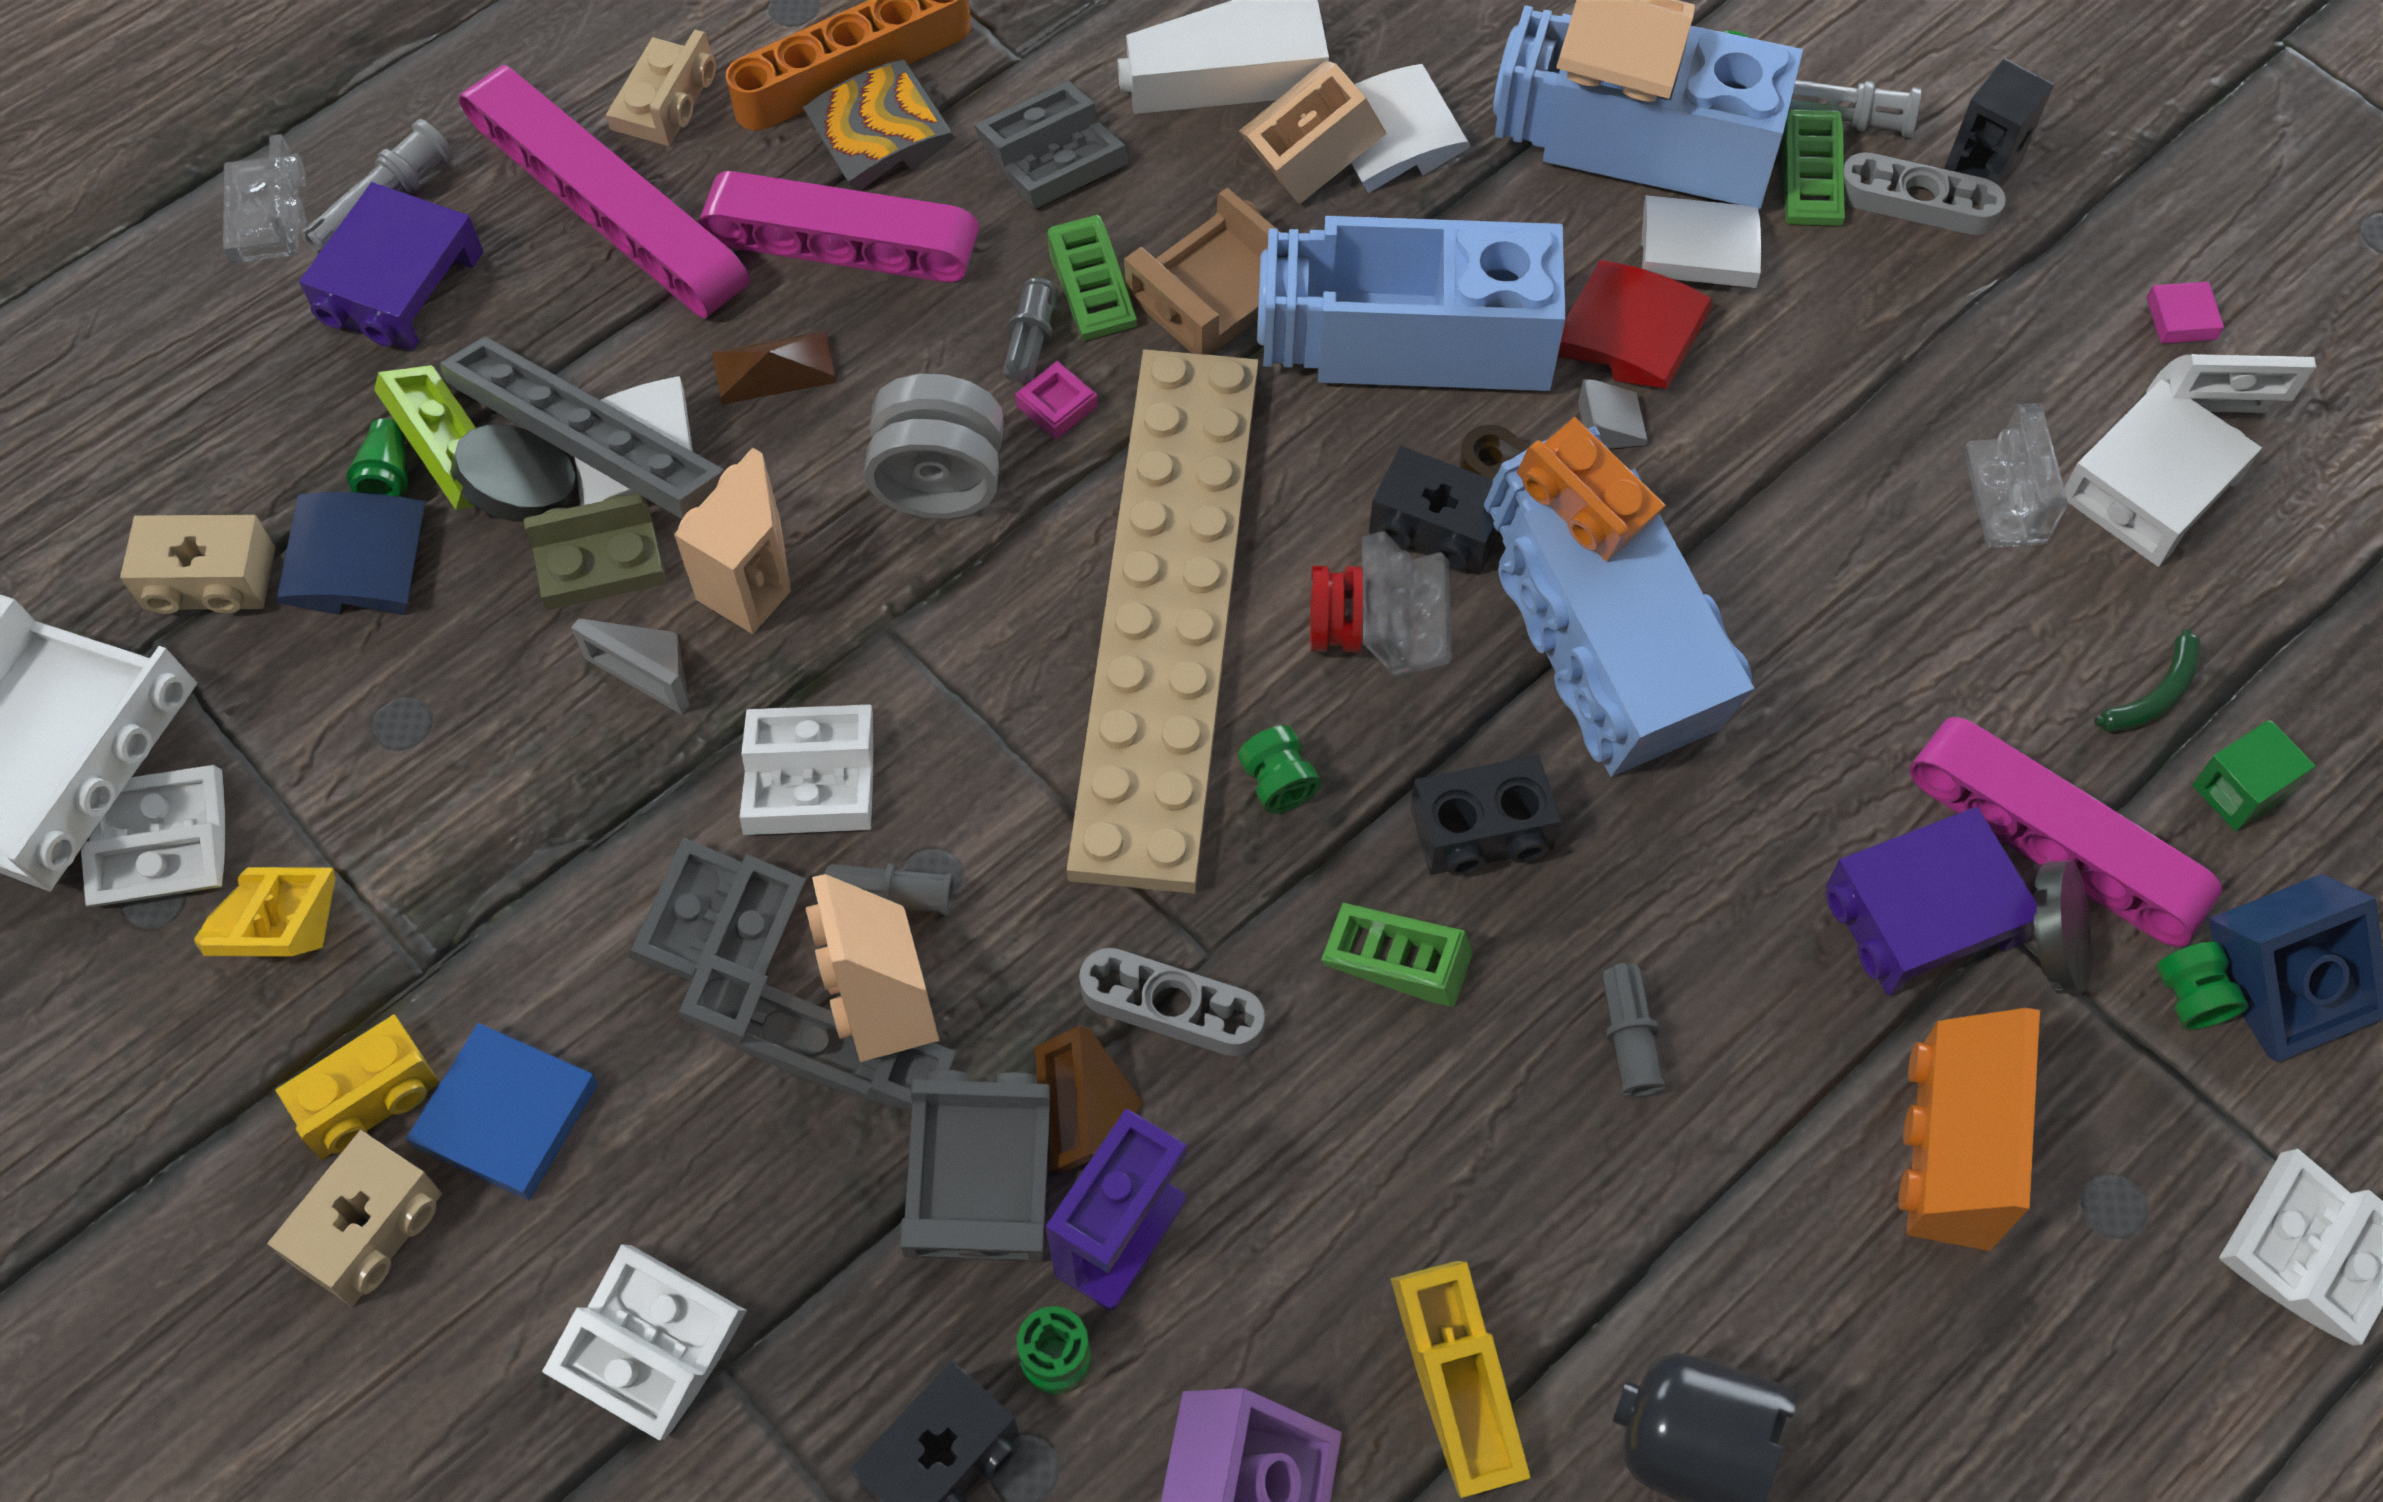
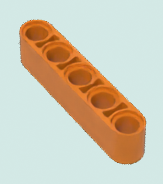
[725,0,971,130]

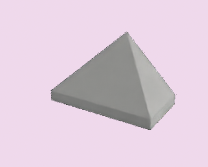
[571,618,690,715]

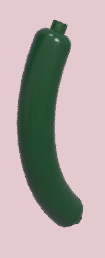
[2094,629,2200,733]

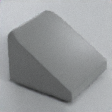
[1578,379,1647,449]

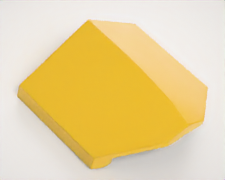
[194,867,336,956]

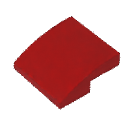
[1558,260,1713,389]

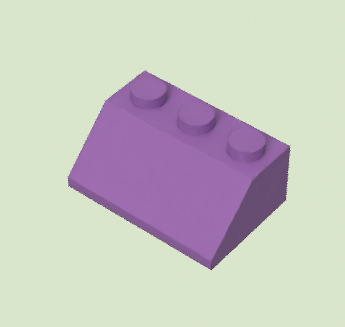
[1161,1388,1342,1502]

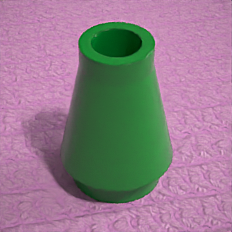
[346,418,408,497]

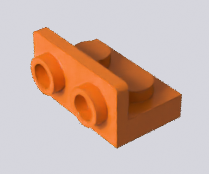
[1516,417,1666,562]

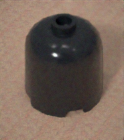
[1612,1352,1798,1502]

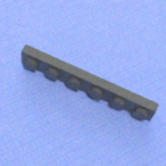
[440,336,725,519]

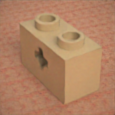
[120,515,275,614]
[267,1130,443,1307]

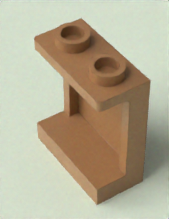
[1124,188,1281,355]

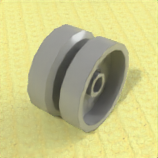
[864,374,1004,519]

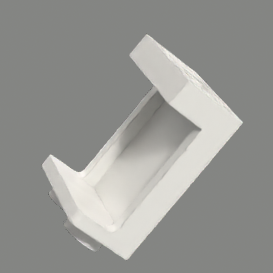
[2060,379,2262,567]

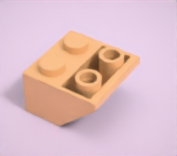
[1556,0,1695,102]
[1239,61,1387,205]
[674,448,791,634]
[806,874,939,1062]

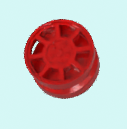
[1310,565,1363,653]

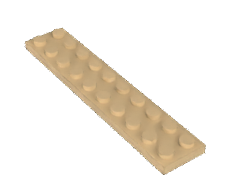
[1067,349,1258,894]

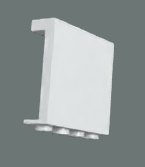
[0,595,197,892]

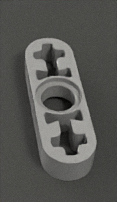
[1843,152,2006,235]
[1079,948,1265,1056]

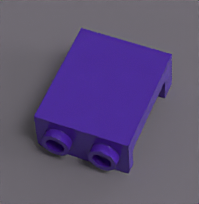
[299,182,484,351]
[1826,806,2038,995]
[1045,1108,1187,1311]

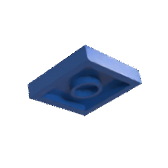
[406,1023,599,1201]

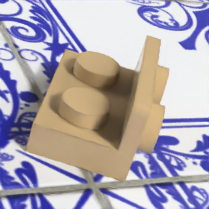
[606,30,716,146]

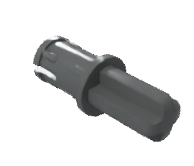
[1003,278,1059,384]
[824,863,954,915]
[1602,963,1665,1099]

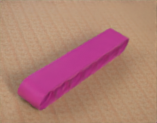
[458,65,750,319]

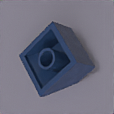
[2209,874,2383,1062]

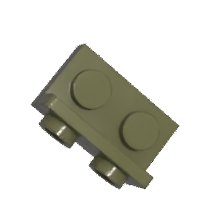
[524,493,667,610]

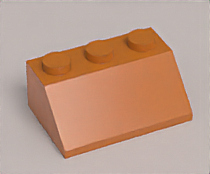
[1898,1008,2040,1251]

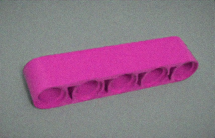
[698,171,979,282]
[1909,717,2223,947]

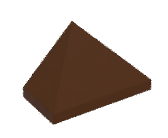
[712,331,836,405]
[1035,1025,1144,1176]

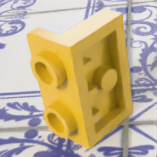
[275,1014,440,1160]

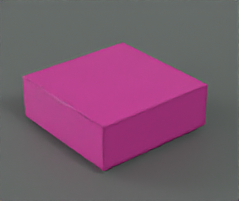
[2146,282,2224,344]
[1015,361,1098,440]

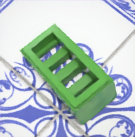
[1779,110,1845,226]
[1047,215,1137,341]
[1321,903,1472,1007]

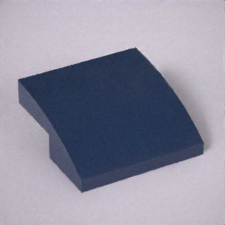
[276,492,425,615]

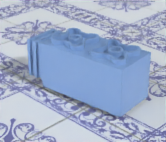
[1493,5,1803,209]
[1257,216,1565,391]
[1484,426,1754,777]

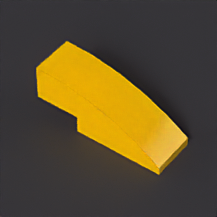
[1391,1261,1531,1498]

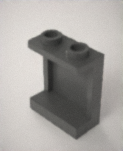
[900,1070,1050,1262]

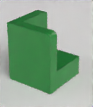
[2192,721,2316,832]

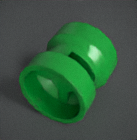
[1238,725,1321,814]
[2156,941,2249,1031]
[1017,1306,1091,1395]

